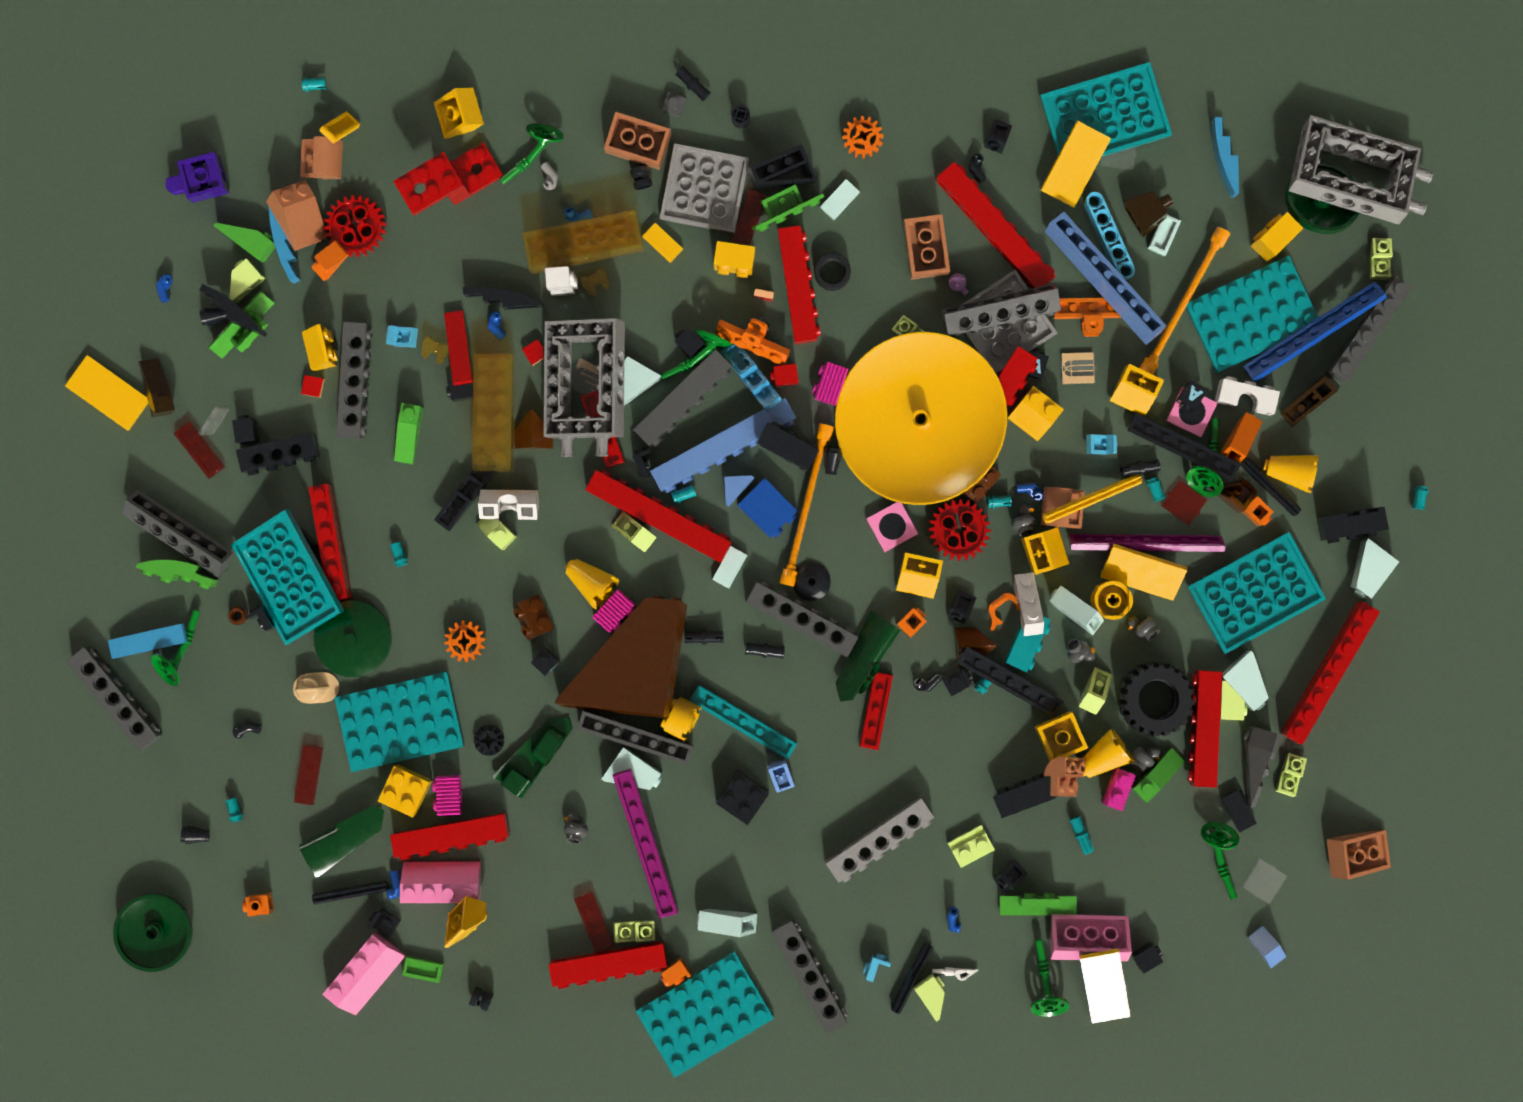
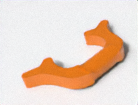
[988,593,1020,631]

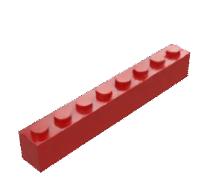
[935,162,1056,288]
[585,469,732,563]
[1280,602,1380,745]

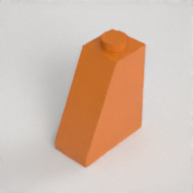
[1219,412,1263,463]

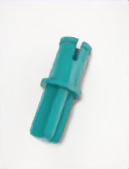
[1069,816,1094,855]

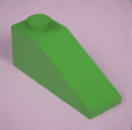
[213,223,276,263]
[394,403,424,464]
[1131,747,1185,803]

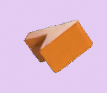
[311,240,349,281]

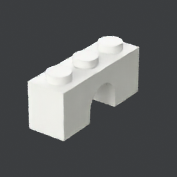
[545,266,578,296]
[1215,376,1280,416]
[478,490,539,520]
[1014,572,1044,636]

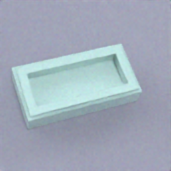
[820,179,860,221]
[1147,214,1181,256]
[712,546,747,588]

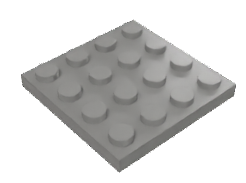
[660,143,749,234]
[959,269,1057,373]

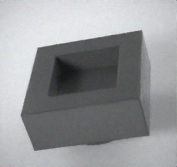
[662,92,686,118]

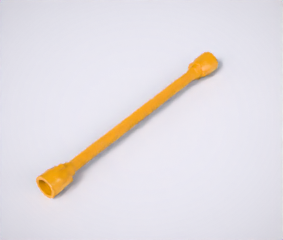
[1140,227,1230,375]
[779,423,834,587]

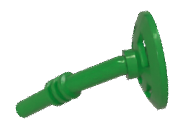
[499,123,564,185]
[661,329,732,380]
[1186,418,1223,497]
[151,609,200,686]
[1201,822,1240,900]
[1030,939,1069,1017]

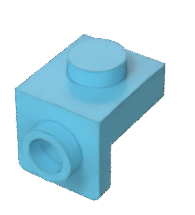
[386,325,418,348]
[1086,434,1118,455]
[863,953,891,982]

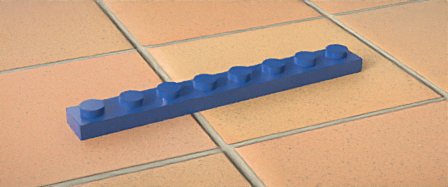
[1243,282,1387,382]

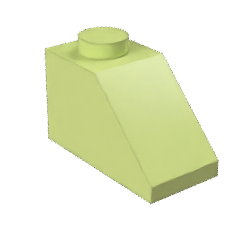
[230,259,266,303]
[612,511,657,552]
[476,519,517,550]
[1079,667,1112,715]
[1220,680,1247,720]
[914,973,945,1022]

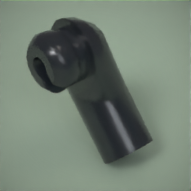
[969,153,987,184]
[913,673,942,692]
[232,721,262,739]

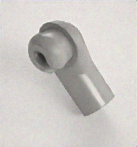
[541,161,558,190]

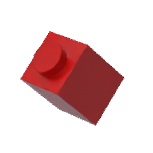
[770,364,799,387]

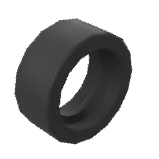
[814,253,851,291]

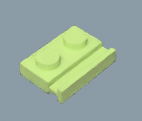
[947,825,995,868]

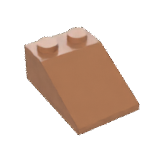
[266,180,327,251]
[1327,830,1391,880]

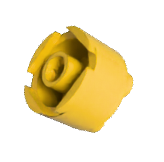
[1090,581,1133,620]
[661,697,702,742]

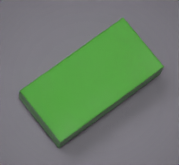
[402,955,444,983]

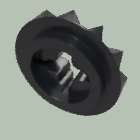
[473,725,504,756]

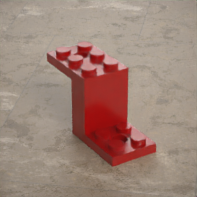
[393,142,503,216]

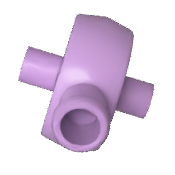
[949,273,969,295]

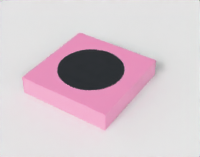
[1165,387,1217,438]
[866,502,918,552]

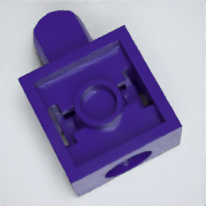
[165,152,230,203]

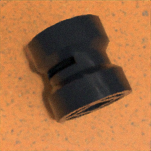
[731,105,750,129]
[630,166,653,190]
[469,986,494,1012]

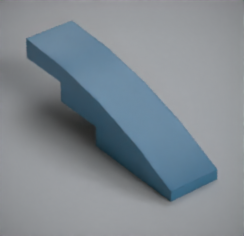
[1210,117,1239,197]
[269,207,301,284]
[720,343,782,412]
[108,623,188,659]

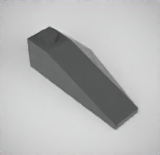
[1243,726,1281,808]

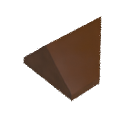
[515,409,553,449]
[1209,478,1257,513]
[955,627,997,666]

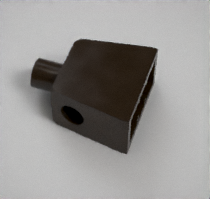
[1124,191,1173,238]

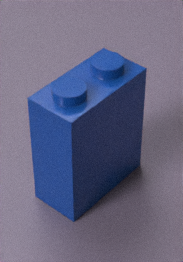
[738,478,797,538]

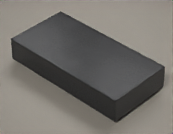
[1220,789,1257,832]

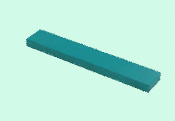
[689,684,797,760]

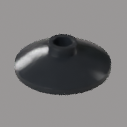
[793,563,831,601]

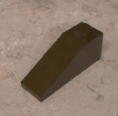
[139,358,175,417]
[1280,372,1340,427]

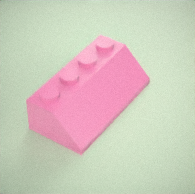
[400,861,481,903]
[1050,914,1132,961]
[322,931,406,1015]

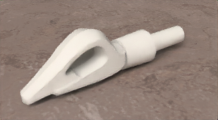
[932,967,978,981]

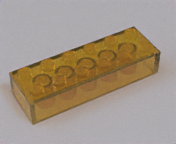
[522,210,644,274]
[472,354,515,472]

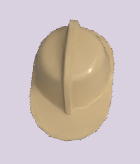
[293,672,339,704]

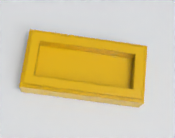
[320,111,360,144]
[642,223,683,263]

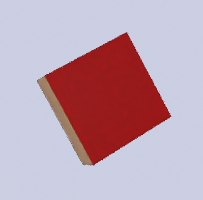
[754,288,774,302]
[522,339,544,366]
[301,375,325,398]

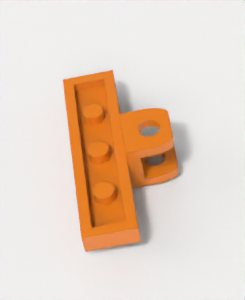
[1053,298,1121,337]
[715,318,790,365]

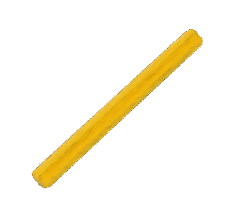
[1042,474,1142,523]

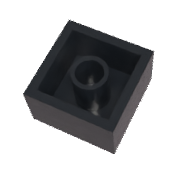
[716,770,769,825]

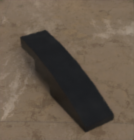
[199,284,267,337]
[463,287,543,310]
[434,458,498,531]

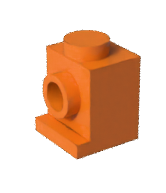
[1242,496,1274,526]
[896,608,927,638]
[242,892,274,917]
[660,957,692,987]

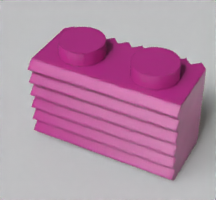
[812,362,848,407]
[592,589,636,633]
[1102,768,1136,811]
[432,774,463,816]

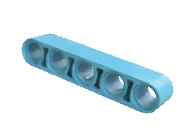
[1083,192,1135,281]

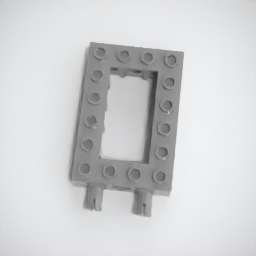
[1288,115,1434,225]
[544,318,625,457]

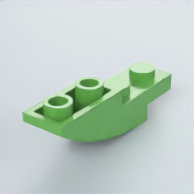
[136,560,218,589]

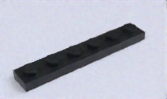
[1127,413,1241,481]
[956,645,1064,718]

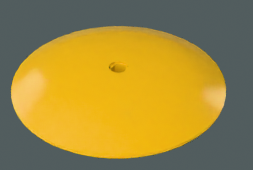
[835,332,1007,505]

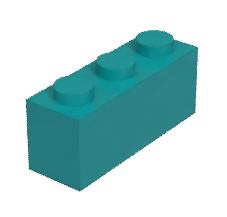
[1004,616,1051,672]

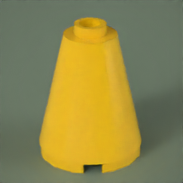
[1263,455,1319,493]
[565,559,619,609]
[1083,729,1134,778]

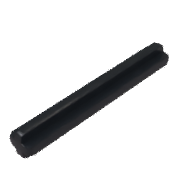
[1241,458,1301,516]
[312,881,388,904]
[891,942,933,1014]

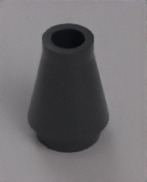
[199,308,227,327]
[824,446,843,475]
[180,825,210,845]

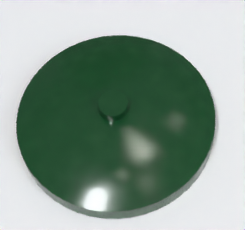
[1285,162,1360,234]
[314,601,392,677]
[113,893,193,972]

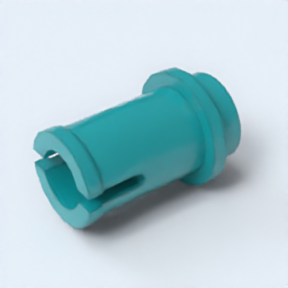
[301,77,326,92]
[1146,477,1166,502]
[671,485,696,504]
[1412,485,1429,510]
[986,494,1012,509]
[389,542,409,567]
[974,677,991,695]
[225,797,244,823]

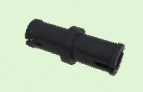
[675,66,711,102]
[1120,459,1161,477]
[684,630,724,645]
[745,643,785,659]

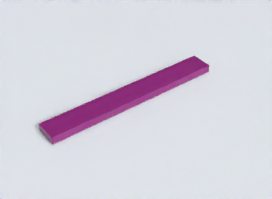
[1068,534,1226,552]
[612,768,679,919]

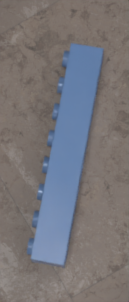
[1045,212,1166,345]
[650,398,796,493]

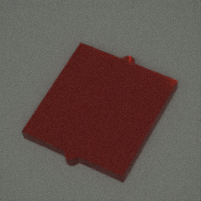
[1161,481,1207,526]

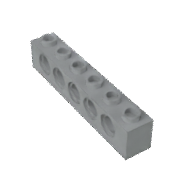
[825,797,934,883]

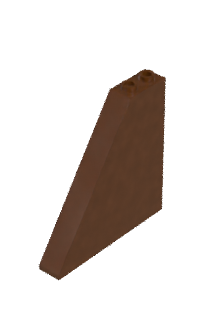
[555,595,687,718]

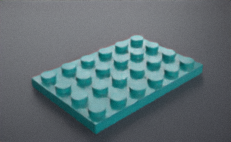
[1039,62,1172,157]
[1185,256,1318,373]
[231,509,344,645]
[1187,532,1326,654]
[334,672,464,772]
[636,951,774,1078]

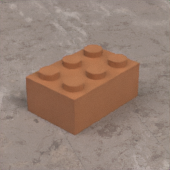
[604,112,671,170]
[903,214,950,280]

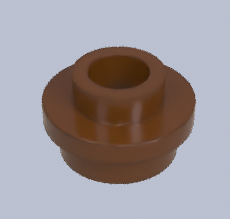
[228,606,248,625]

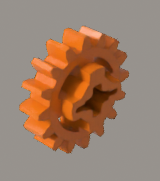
[842,116,884,159]
[444,620,487,662]

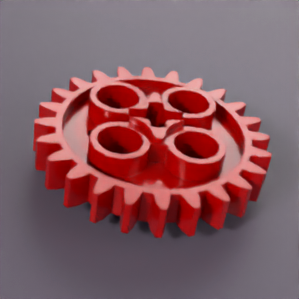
[324,195,387,258]
[928,499,991,561]

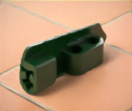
[836,611,901,702]
[492,717,573,798]
[299,805,385,877]

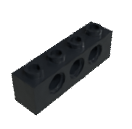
[236,432,320,476]

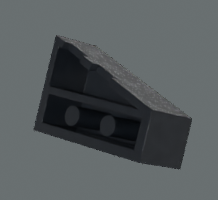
[746,144,817,189]
[756,421,819,471]
[1317,506,1389,544]
[993,773,1057,818]

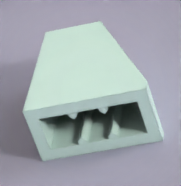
[624,356,662,406]
[1351,538,1399,599]
[1049,586,1104,635]
[1222,650,1268,711]
[601,746,662,790]
[697,909,757,937]

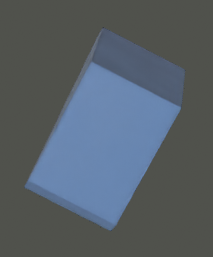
[724,475,754,507]
[767,758,795,793]
[1248,925,1286,968]

